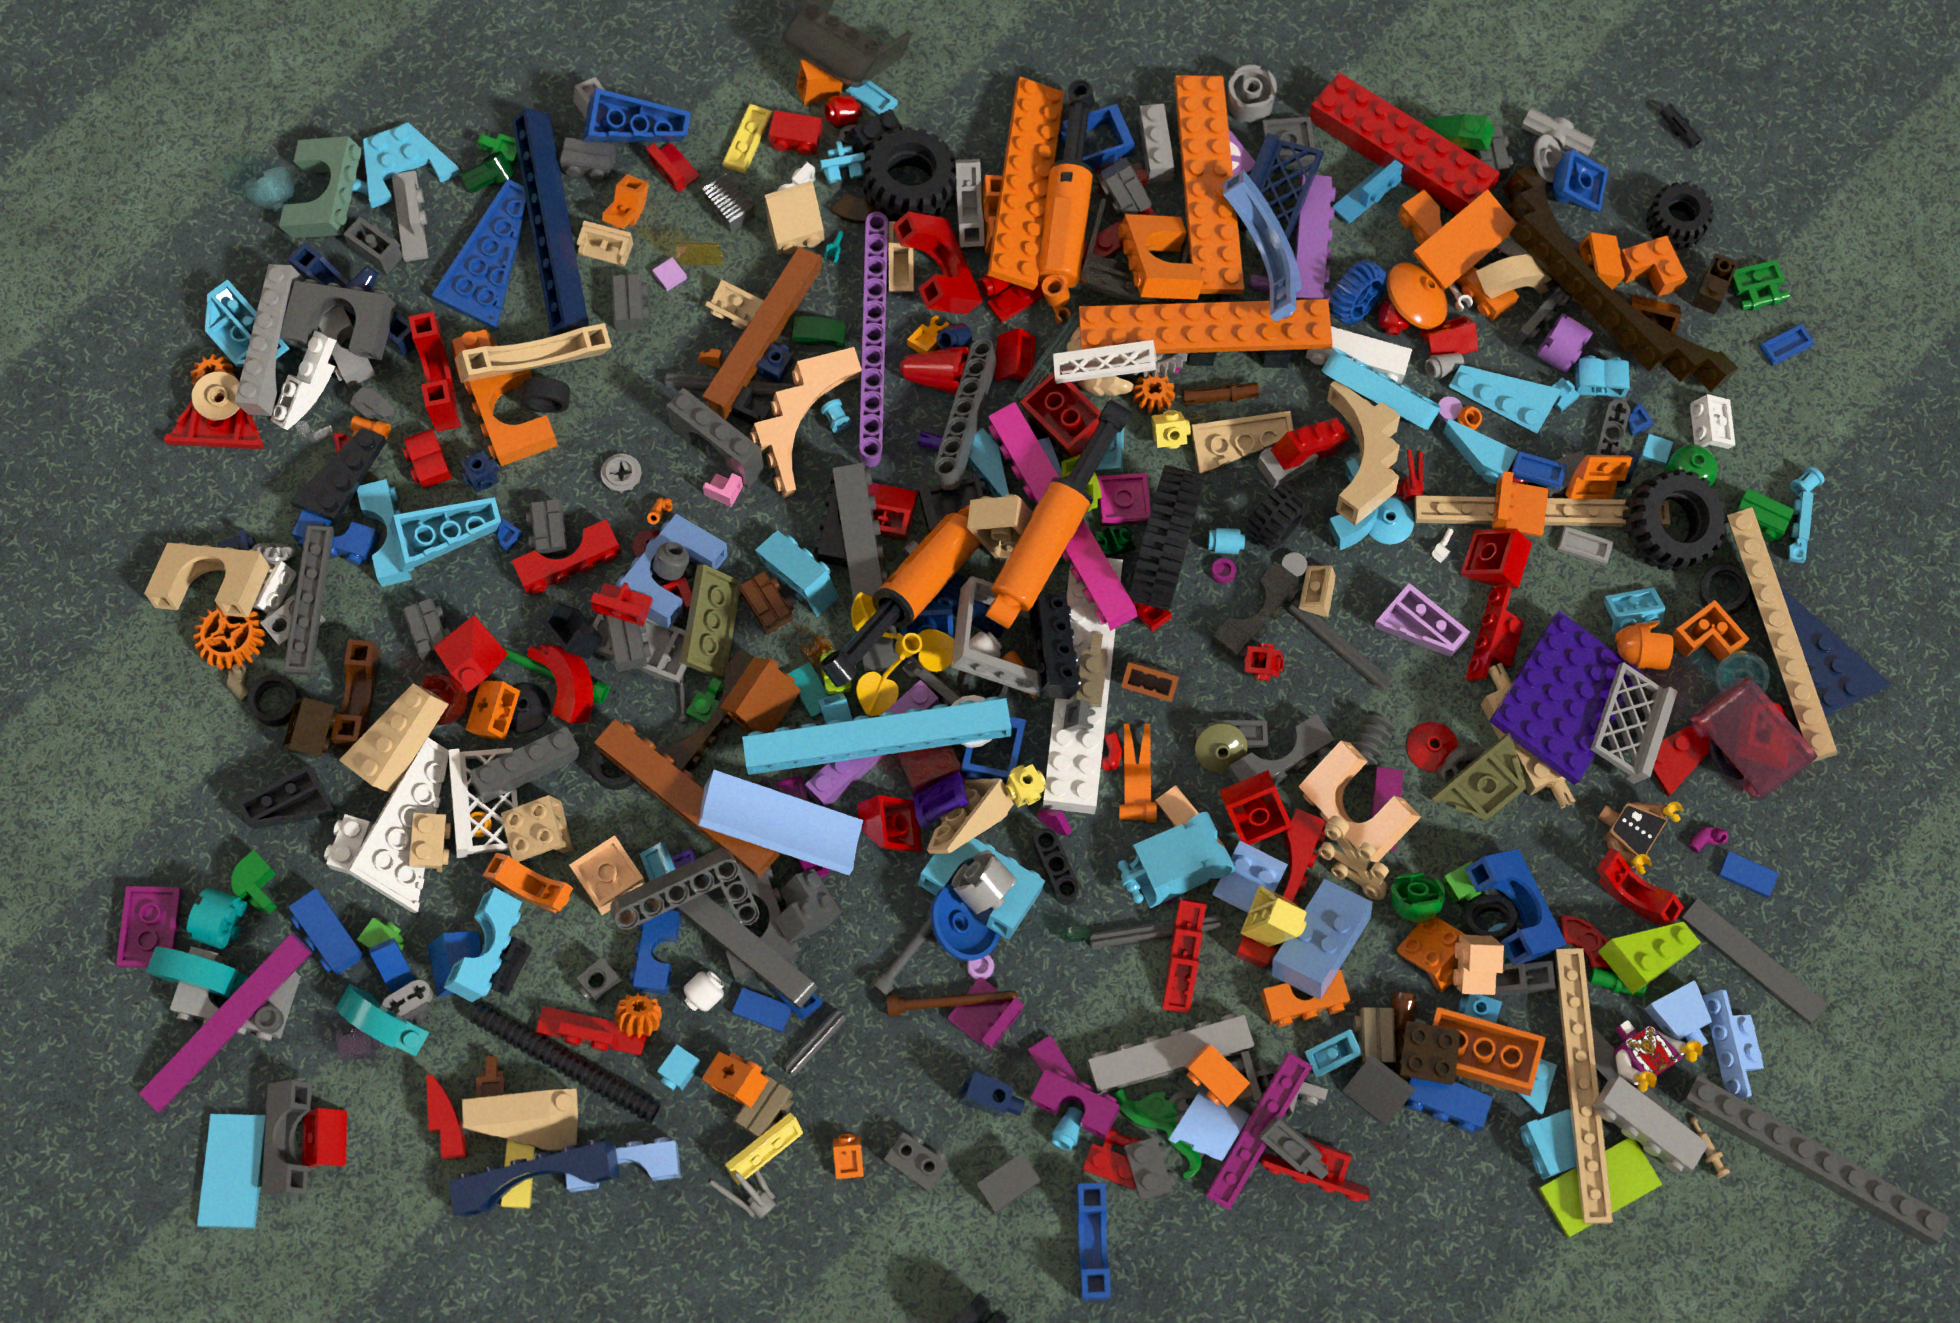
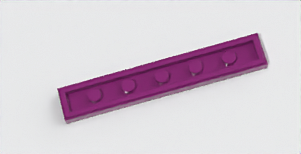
[1205,1051,1312,1210]

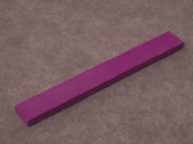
[139,933,313,1113]

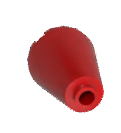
[900,346,969,396]

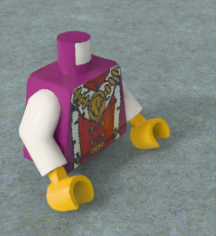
[1614,1020,1702,1092]

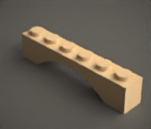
[454,323,612,383]

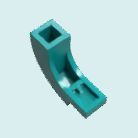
[146,947,249,999]
[336,984,430,1056]

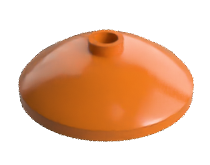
[1386,262,1447,329]

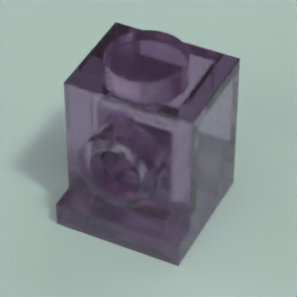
[336,1028,380,1062]

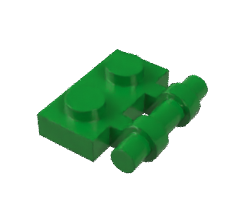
[1731,260,1790,311]

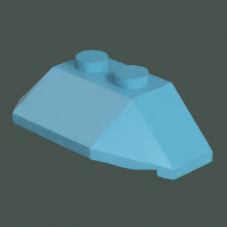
[205,280,289,367]

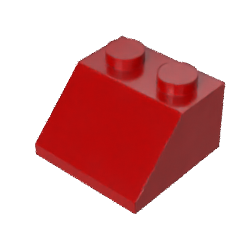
[1460,528,1532,588]

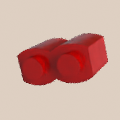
[402,428,452,489]

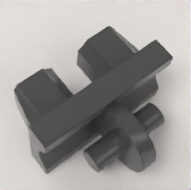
[1229,1051,1276,1104]

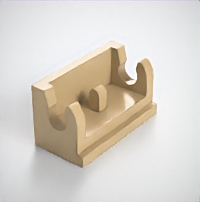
[577,221,633,267]

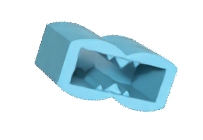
[1575,356,1630,397]

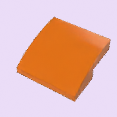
[1565,455,1632,499]

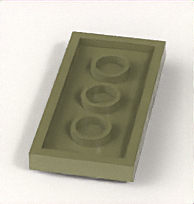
[680,564,742,679]

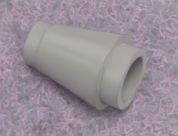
[1425,353,1464,380]

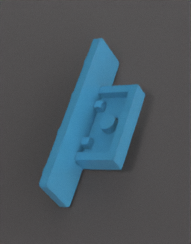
[1333,160,1403,224]

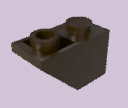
[1691,253,1738,315]

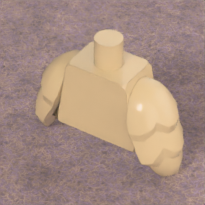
[1066,326,1134,397]

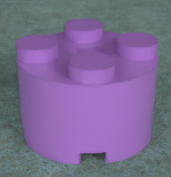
[1536,313,1593,373]

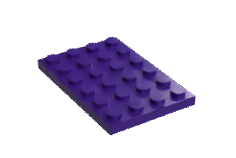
[1489,611,1642,785]

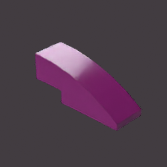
[1369,766,1403,851]

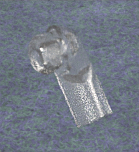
[295,421,334,443]

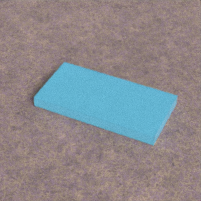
[197,1114,266,1228]

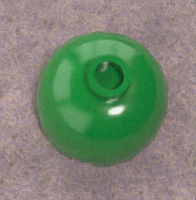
[1665,445,1718,487]
[1390,872,1445,923]

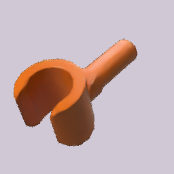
[1052,307,1071,324]

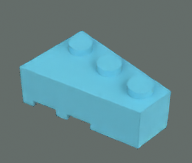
[755,530,839,617]

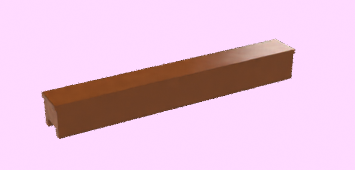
[702,246,822,420]

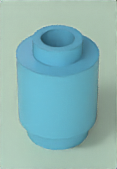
[1208,528,1245,554]

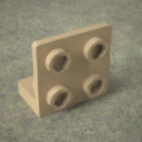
[501,795,574,862]

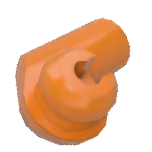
[647,497,672,525]

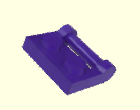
[913,771,970,829]

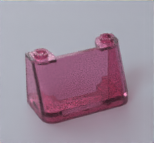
[1689,677,1817,799]

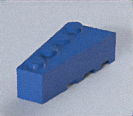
[582,88,691,142]

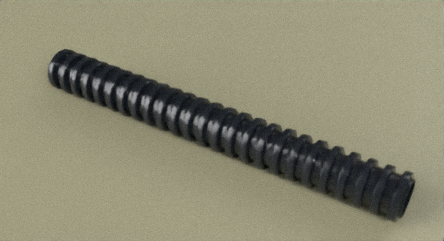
[469,1001,661,1123]

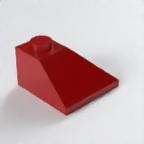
[433,614,508,693]
[857,795,923,853]

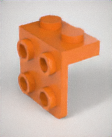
[1397,917,1466,992]

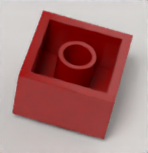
[1219,770,1293,845]

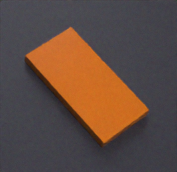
[1412,189,1516,290]

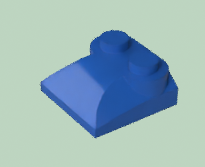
[1552,149,1608,213]

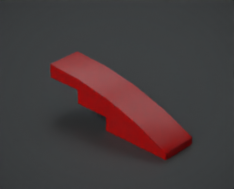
[1162,898,1207,1013]

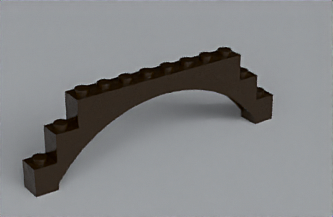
[1503,166,1739,392]

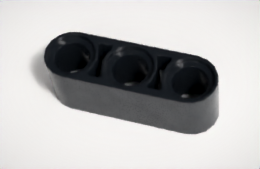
[1033,828,1079,905]

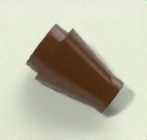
[1390,992,1417,1031]

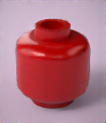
[824,95,862,127]
[1377,298,1410,335]

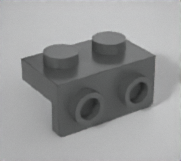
[1124,1137,1175,1201]

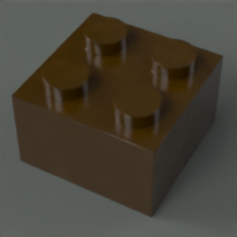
[281,697,337,758]

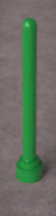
[503,647,610,704]

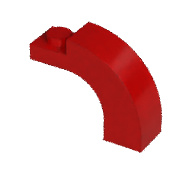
[527,643,593,723]
[1596,848,1684,926]

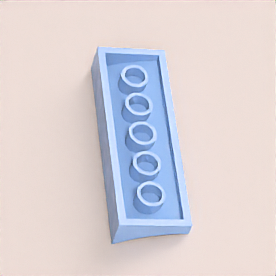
[698,770,863,875]

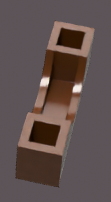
[331,639,380,749]

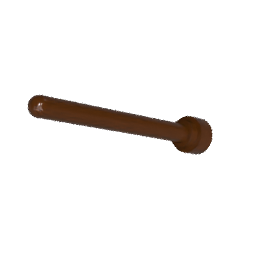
[887,990,1018,1017]

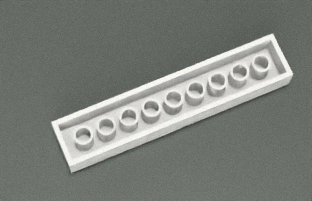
[1043,558,1123,814]

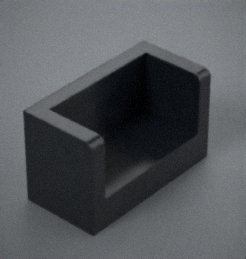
[542,602,603,659]

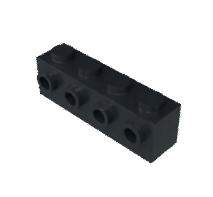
[1029,593,1081,699]

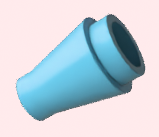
[1051,1107,1083,1150]

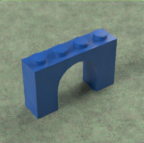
[1464,849,1567,965]

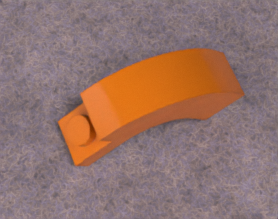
[483,853,573,913]

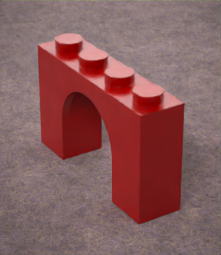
[892,211,983,315]
[409,311,461,432]

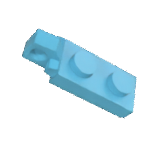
[1787,491,1814,563]

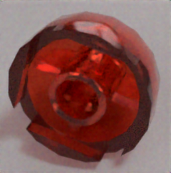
[419,673,468,726]

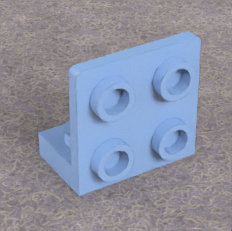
[1213,841,1288,913]

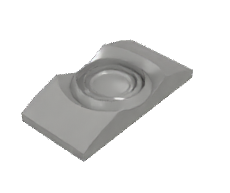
[592,613,687,683]

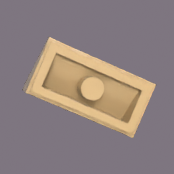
[1299,565,1336,617]

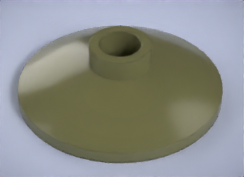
[1195,723,1247,773]

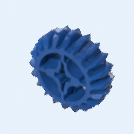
[1329,260,1387,325]

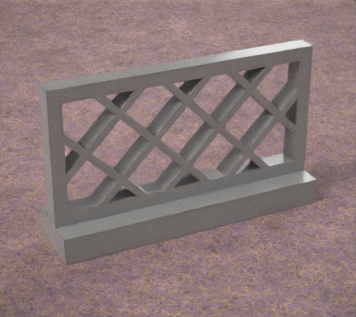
[1590,662,1678,784]

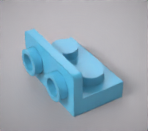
[1604,587,1665,635]

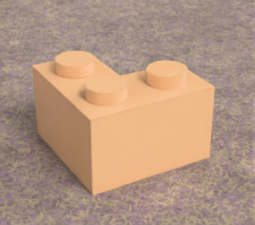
[1453,935,1504,995]

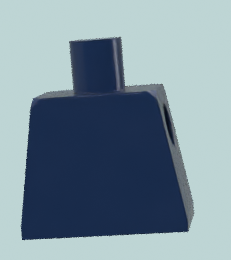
[957,1071,1025,1117]

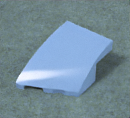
[1169,1085,1250,1161]

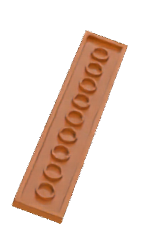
[1174,75,1244,294]
[987,77,1064,290]
[1079,299,1333,354]

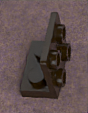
[1394,1021,1460,1085]

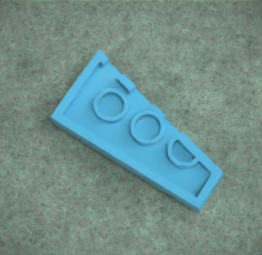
[1449,365,1562,434]

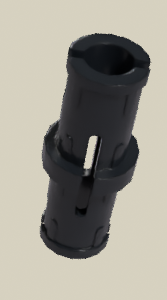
[1660,104,1703,149]

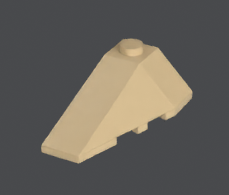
[927,778,1015,854]
[462,1089,578,1151]

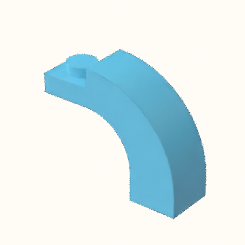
[1329,459,1379,550]

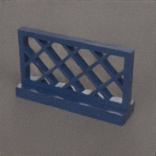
[1237,133,1324,241]

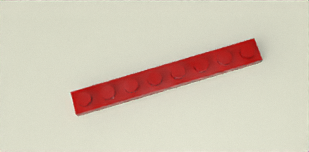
[987,207,1157,324]

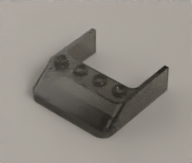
[781,0,912,88]
[1080,198,1189,305]

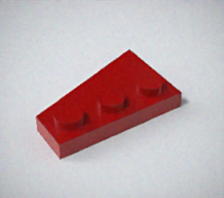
[1652,716,1718,797]

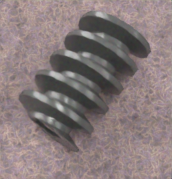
[1351,711,1397,769]

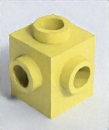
[1151,410,1190,449]
[1005,764,1046,808]

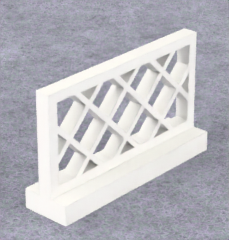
[448,748,518,858]

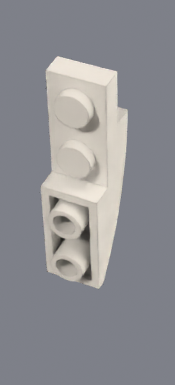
[270,330,336,430]

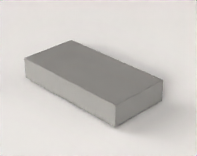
[1557,526,1614,566]

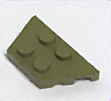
[1432,733,1526,821]

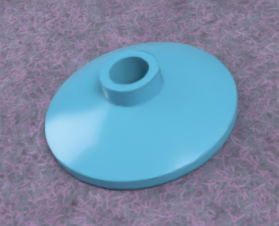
[1368,497,1414,545]

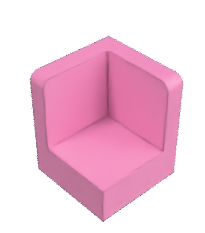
[703,473,743,507]

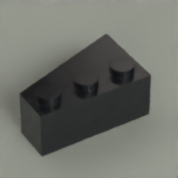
[236,764,338,829]

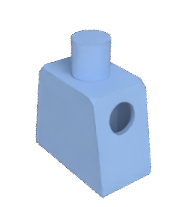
[1645,980,1711,1047]

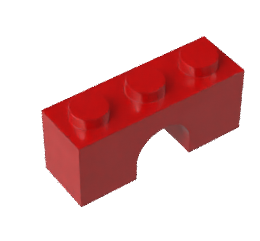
[1271,418,1350,470]

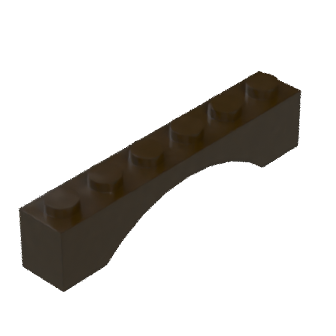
[657,648,754,772]

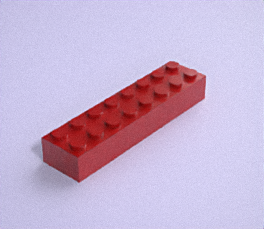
[1309,72,1500,214]

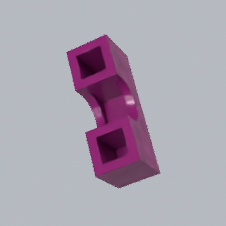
[1030,1069,1120,1140]

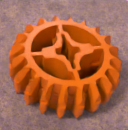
[193,603,266,670]

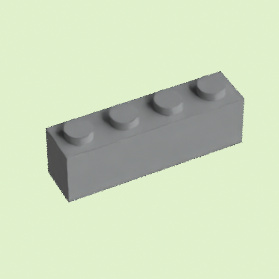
[1592,1076,1709,1174]

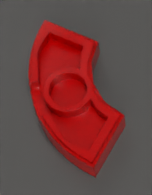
[1559,915,1612,969]

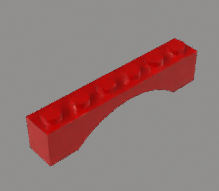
[1235,808,1326,969]

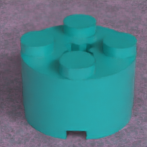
[187,887,247,949]

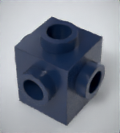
[460,450,499,493]

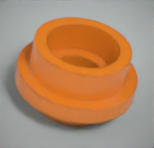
[1457,406,1482,430]

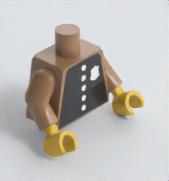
[1598,802,1684,875]

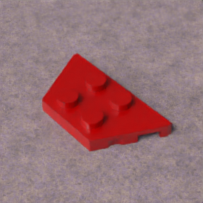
[164,397,264,449]

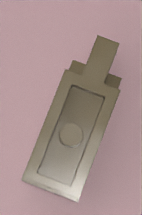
[1075,633,1108,708]

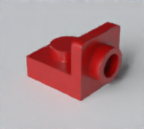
[661,577,692,614]

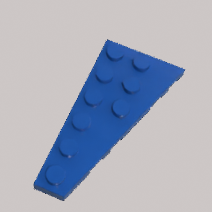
[431,179,527,331]

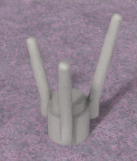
[710,1169,777,1219]

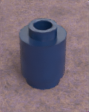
[937,323,972,349]

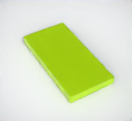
[1538,1138,1662,1238]

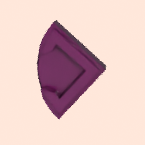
[1037,809,1072,836]

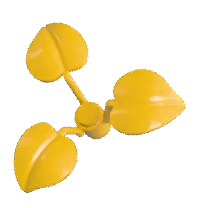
[851,592,955,717]

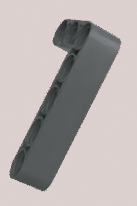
[610,848,759,930]

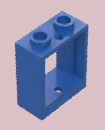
[1059,104,1135,169]
[961,716,1026,785]

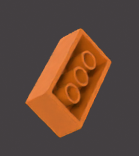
[1432,1007,1546,1096]

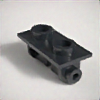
[489,937,532,996]

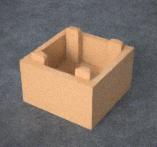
[569,835,646,915]

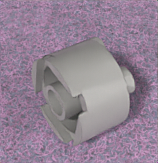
[1226,65,1277,122]
[952,850,1017,914]

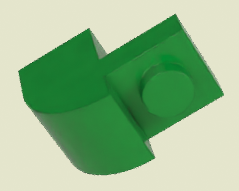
[231,850,277,914]

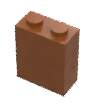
[720,656,801,734]
[1121,660,1180,702]

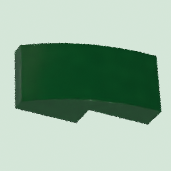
[791,316,846,348]
[1092,526,1136,557]

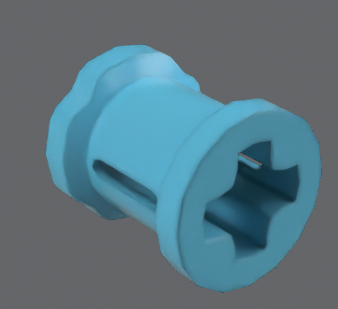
[820,399,852,433]
[1790,466,1825,497]

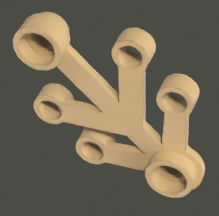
[1318,816,1389,900]

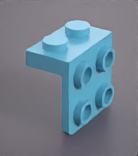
[1520,1109,1576,1180]

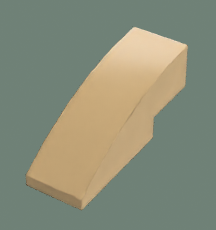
[888,222,914,292]

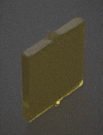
[675,242,723,266]

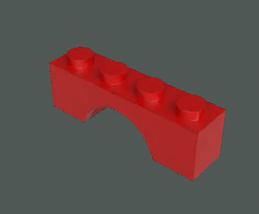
[512,519,621,595]

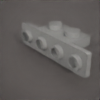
[392,171,428,262]

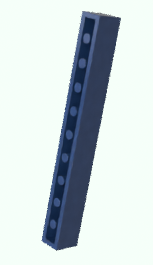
[512,108,589,335]

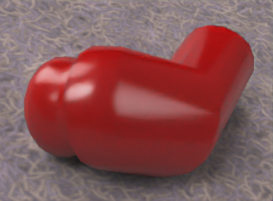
[1101,732,1122,771]

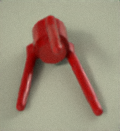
[1389,449,1424,501]

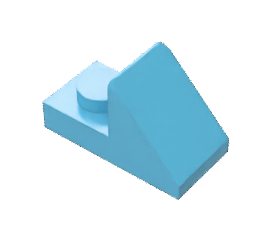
[1305,1029,1363,1077]

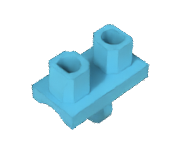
[820,141,865,183]

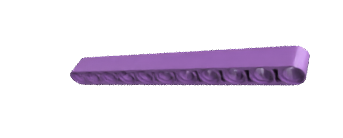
[859,212,888,467]

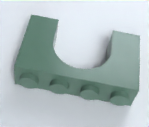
[279,136,361,238]

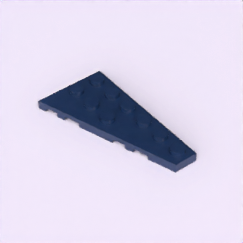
[1749,586,1891,717]

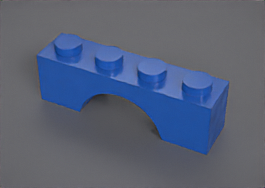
[1076,1183,1111,1301]

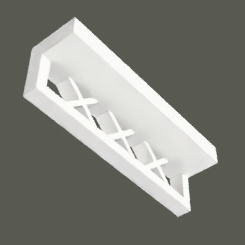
[1053,340,1157,384]

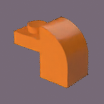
[602,174,649,229]

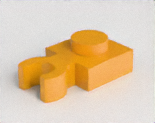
[907,315,949,353]

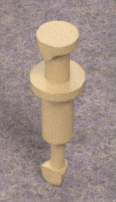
[1689,1115,1730,1178]

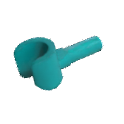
[824,231,844,263]

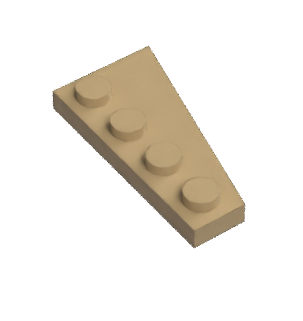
[1190,411,1294,474]

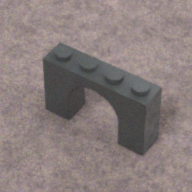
[280,279,396,360]
[666,388,764,489]
[700,864,800,982]

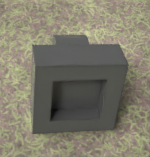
[1063,699,1095,732]

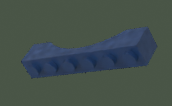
[287,242,415,357]
[449,1138,620,1217]

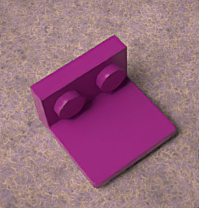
[948,977,1024,1053]

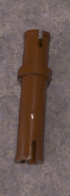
[1183,382,1259,405]

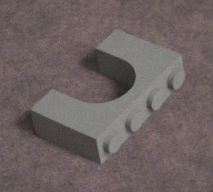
[170,947,301,1042]

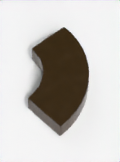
[831,193,886,224]

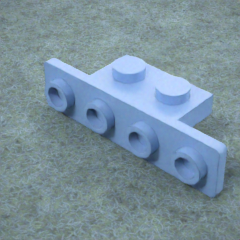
[1703,990,1764,1099]

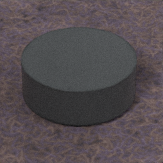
[254,1005,284,1034]

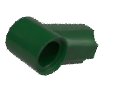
[461,151,514,194]

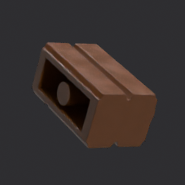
[739,572,794,635]

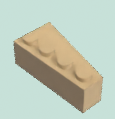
[339,683,449,793]

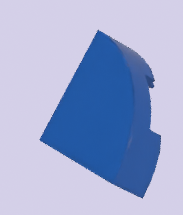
[1627,403,1654,436]
[498,518,523,554]

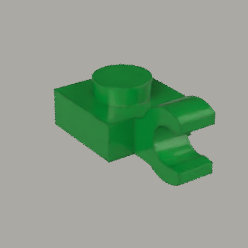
[477,133,518,166]
[686,677,724,724]

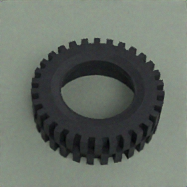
[1129,464,1205,611]

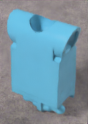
[1118,812,1235,908]

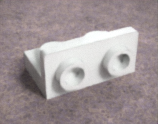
[1690,394,1735,449]
[253,560,297,614]

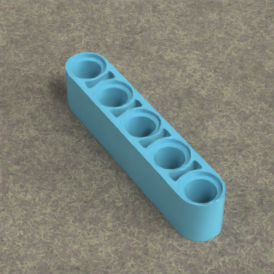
[1321,348,1441,430]

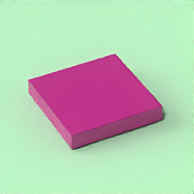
[1097,473,1151,526]

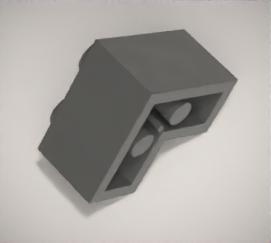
[774,868,842,943]

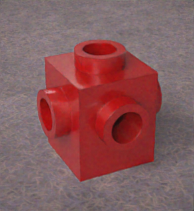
[1244,643,1284,681]

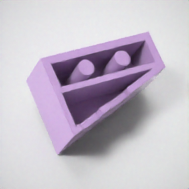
[1374,583,1470,657]

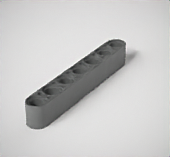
[934,339,997,490]
[670,886,818,1009]

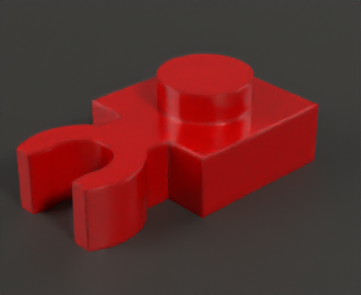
[1129,594,1172,632]

